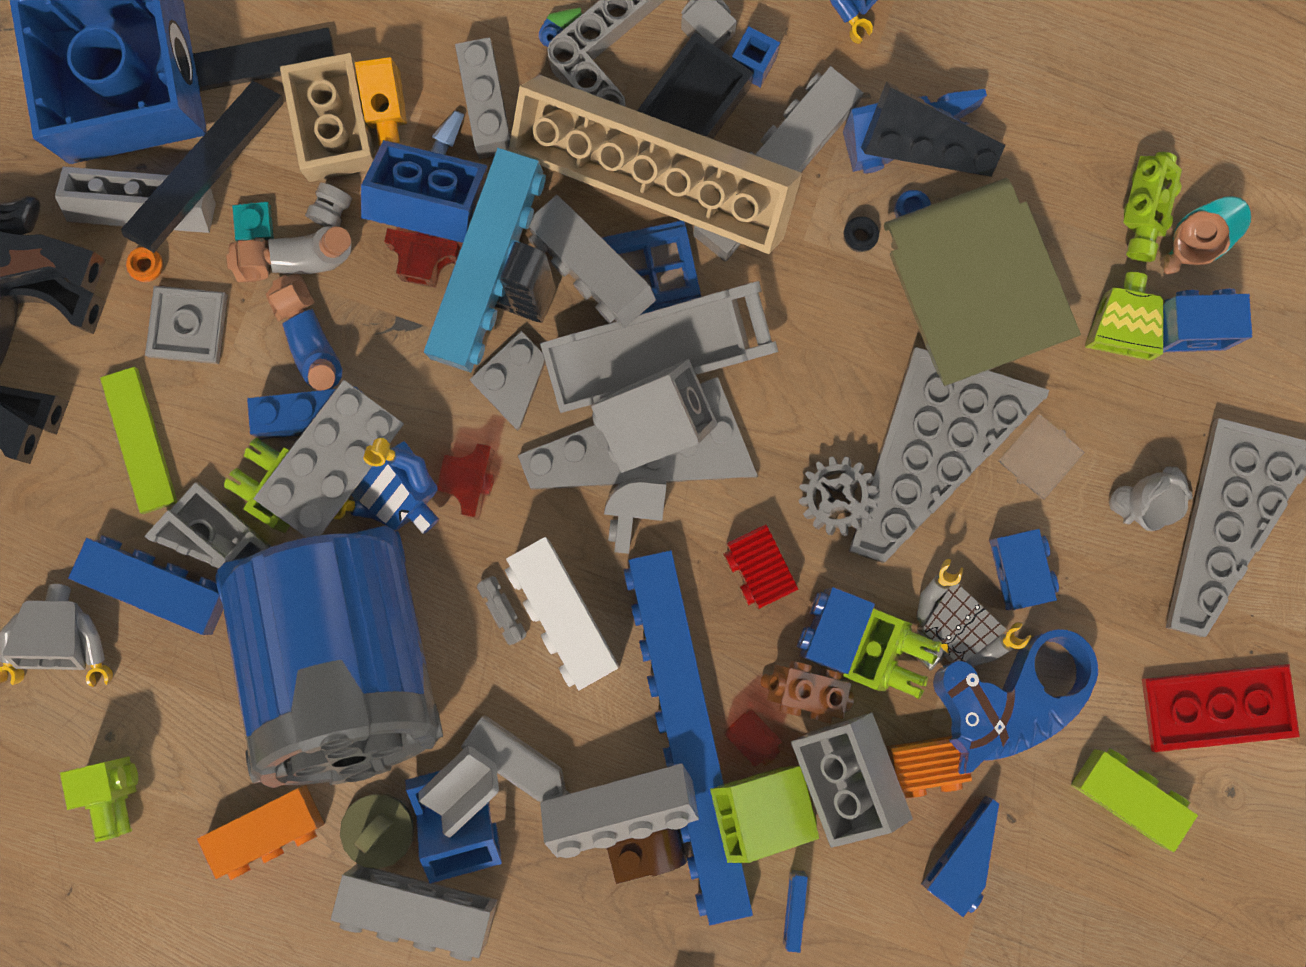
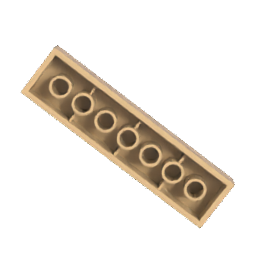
[509,75,802,254]

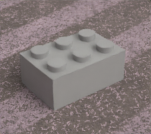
[791,713,913,848]

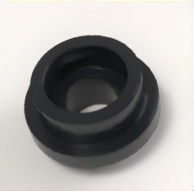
[843,216,879,252]

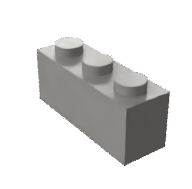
[455,37,511,159]

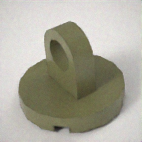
[340,794,414,869]

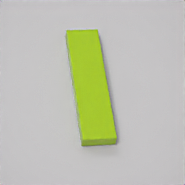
[100,367,178,514]

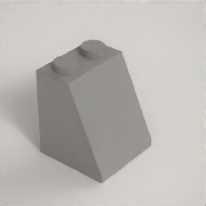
[591,359,718,473]

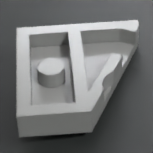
[469,331,546,431]

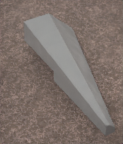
[144,482,272,568]

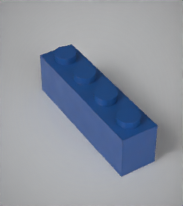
[68,535,224,635]

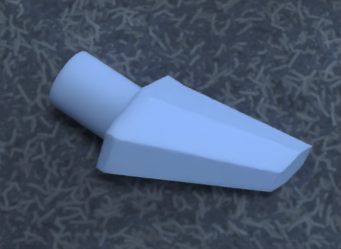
[431,110,464,155]

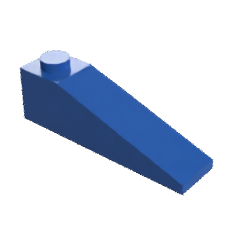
[843,89,987,174]

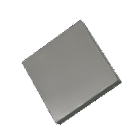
[145,286,228,364]

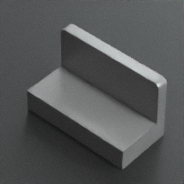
[419,745,499,838]

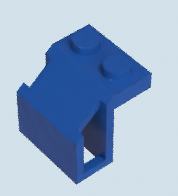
[405,770,502,884]

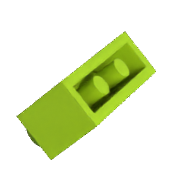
[1071,748,1198,853]

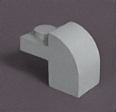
[604,477,666,554]

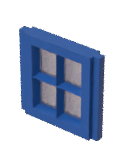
[602,221,701,315]

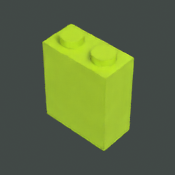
[710,766,819,863]

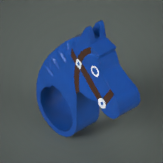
[933,629,1098,774]

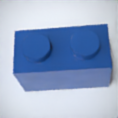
[989,529,1059,610]

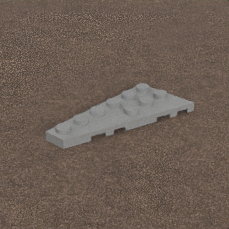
[518,377,758,490]

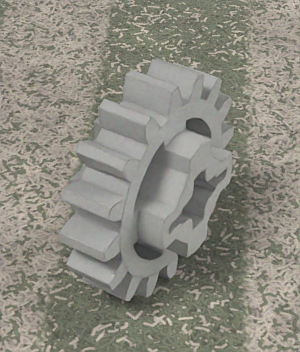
[799,456,879,536]

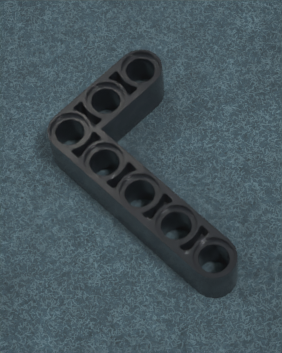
[447,242,556,323]

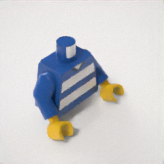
[333,438,439,534]

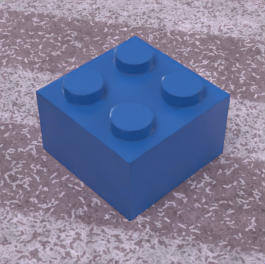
[1163,288,1252,353]
[796,587,875,674]

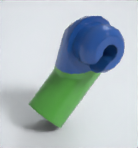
[539,7,582,47]

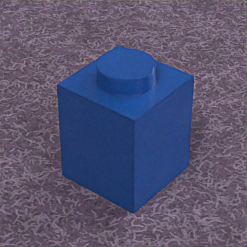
[732,26,780,88]

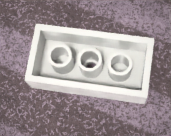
[505,537,620,691]

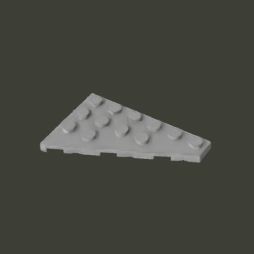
[849,347,1049,563]

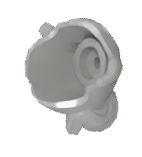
[1108,467,1193,531]

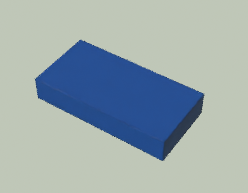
[783,870,808,953]

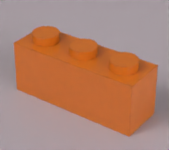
[197,785,324,880]

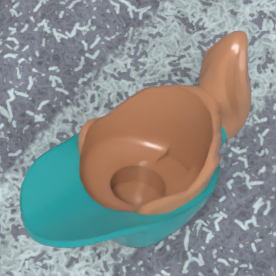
[1160,196,1251,274]

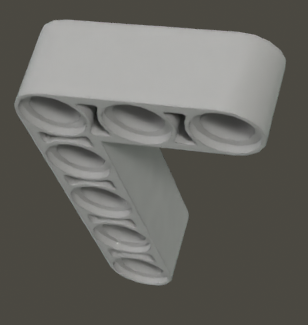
[547,0,665,107]

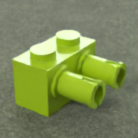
[224,438,290,533]
[843,608,942,699]
[60,756,139,842]

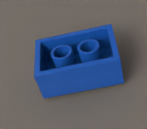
[361,140,487,243]

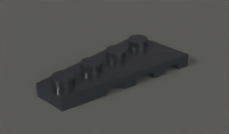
[861,81,1006,177]

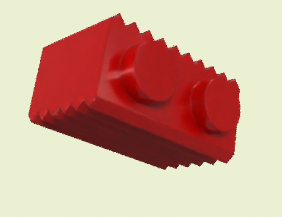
[723,524,799,609]

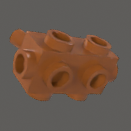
[760,661,854,724]

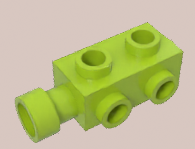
[1123,152,1182,262]

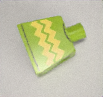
[1085,272,1163,361]

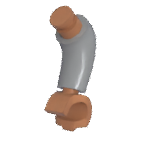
[226,226,351,282]

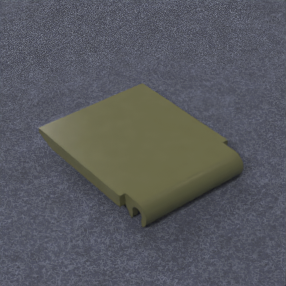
[884,178,1081,386]

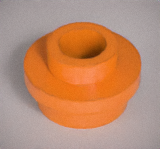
[126,247,163,282]

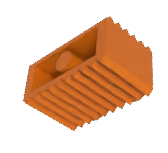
[887,736,972,798]

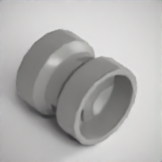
[305,182,353,227]

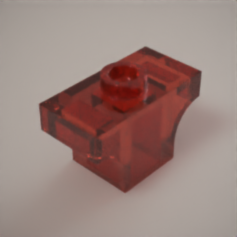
[384,228,461,288]
[437,443,495,520]

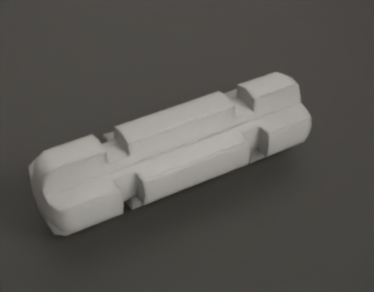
[477,576,526,645]

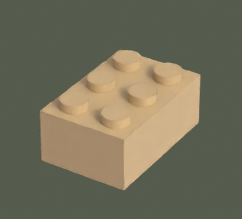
[280,53,376,182]

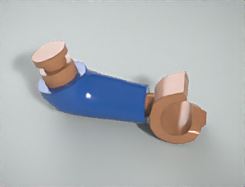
[266,274,342,391]

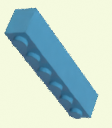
[424,148,546,373]

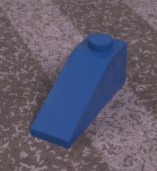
[921,795,999,917]

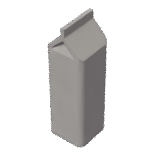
[461,715,571,801]

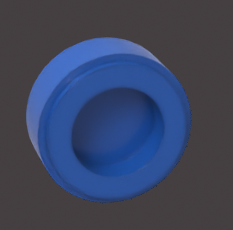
[894,190,931,218]

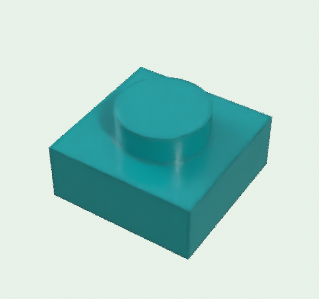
[232,202,274,242]

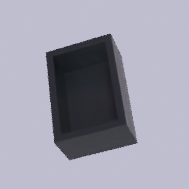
[637,32,753,139]

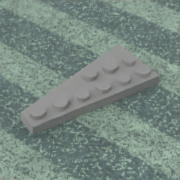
[1166,418,1306,637]

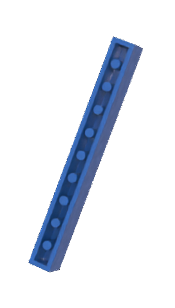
[623,550,753,926]

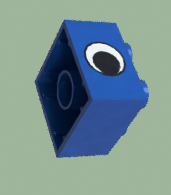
[10,0,207,164]

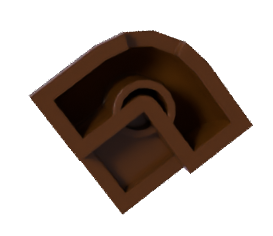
[606,828,687,884]

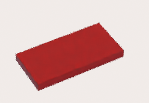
[1142,664,1300,752]

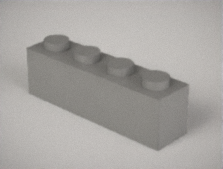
[55,167,216,233]
[528,195,656,329]
[540,763,699,858]

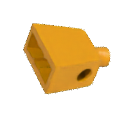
[355,57,407,146]

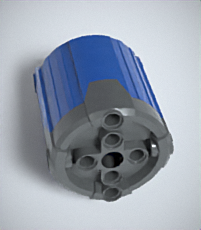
[216,526,443,788]

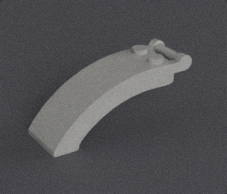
[540,281,779,413]

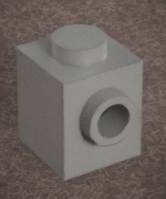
[681,0,737,49]

